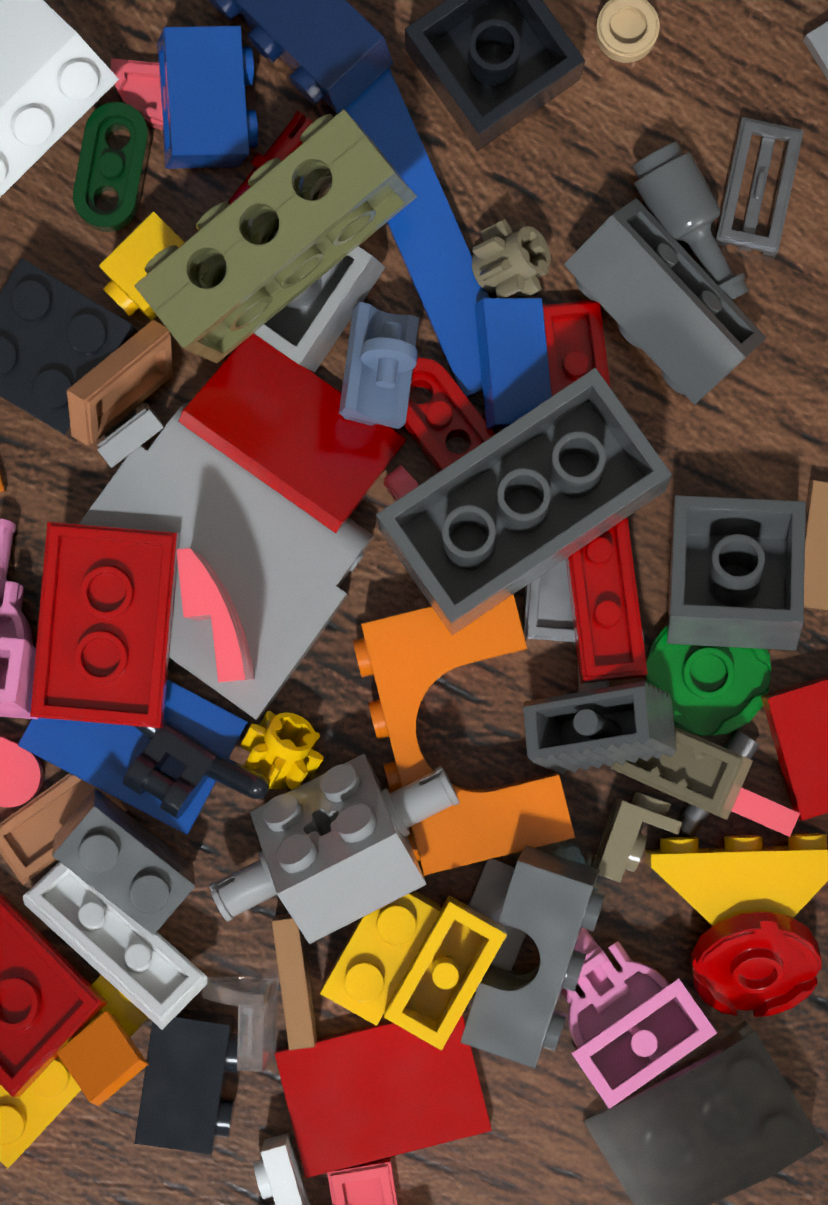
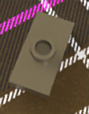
[610,727,753,820]

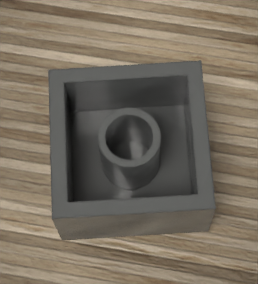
[667,495,806,651]

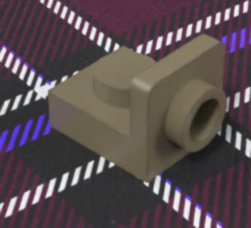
[591,791,682,883]

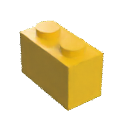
[320,890,441,1026]
[384,895,507,1051]

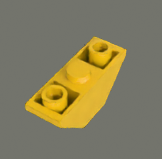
[645,833,828,926]

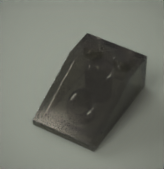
[583,1020,824,1205]

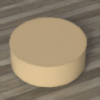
[595,0,660,63]

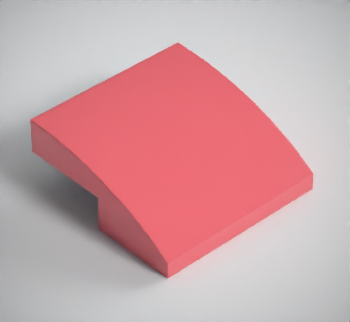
[176,548,255,682]

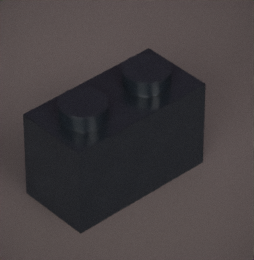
[134,1008,244,1155]

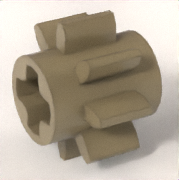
[472,219,551,298]

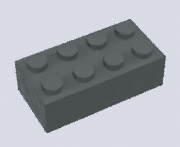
[376,368,672,635]

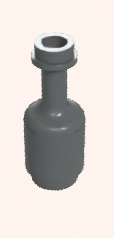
[632,141,750,300]

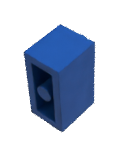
[157,26,258,169]

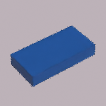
[475,298,552,429]

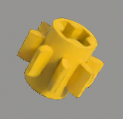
[240,711,324,790]

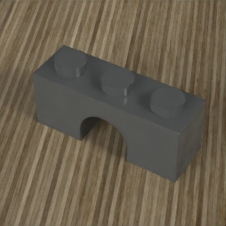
[460,845,606,1068]

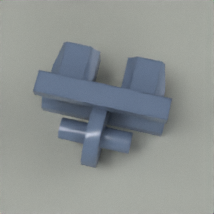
[339,301,419,429]

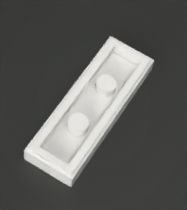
[23,862,207,1030]

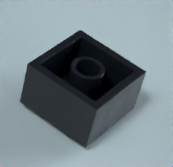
[405,0,585,152]
[0,258,138,442]

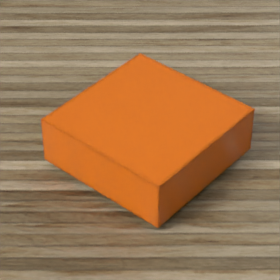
[57,1011,148,1106]

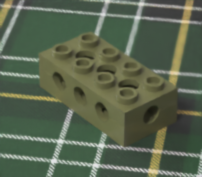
[134,109,417,363]

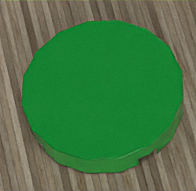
[645,623,771,736]

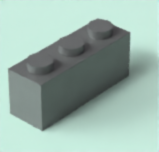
[564,198,767,405]

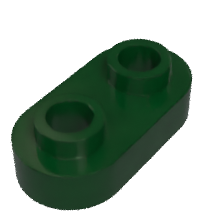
[73,102,151,232]

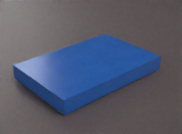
[18,680,248,835]

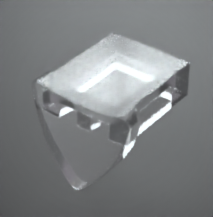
[202,977,279,1072]

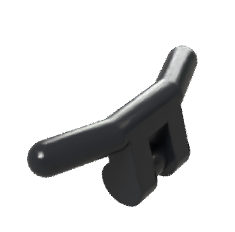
[123,718,269,819]

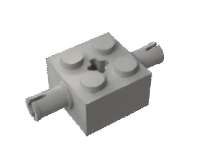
[209,754,460,944]

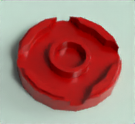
[691,911,822,1017]

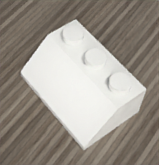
[0,0,119,197]

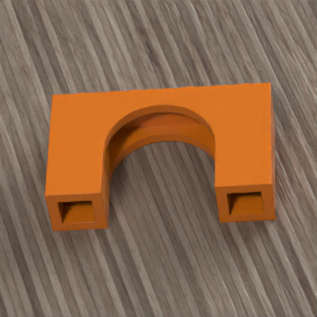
[353,594,575,876]

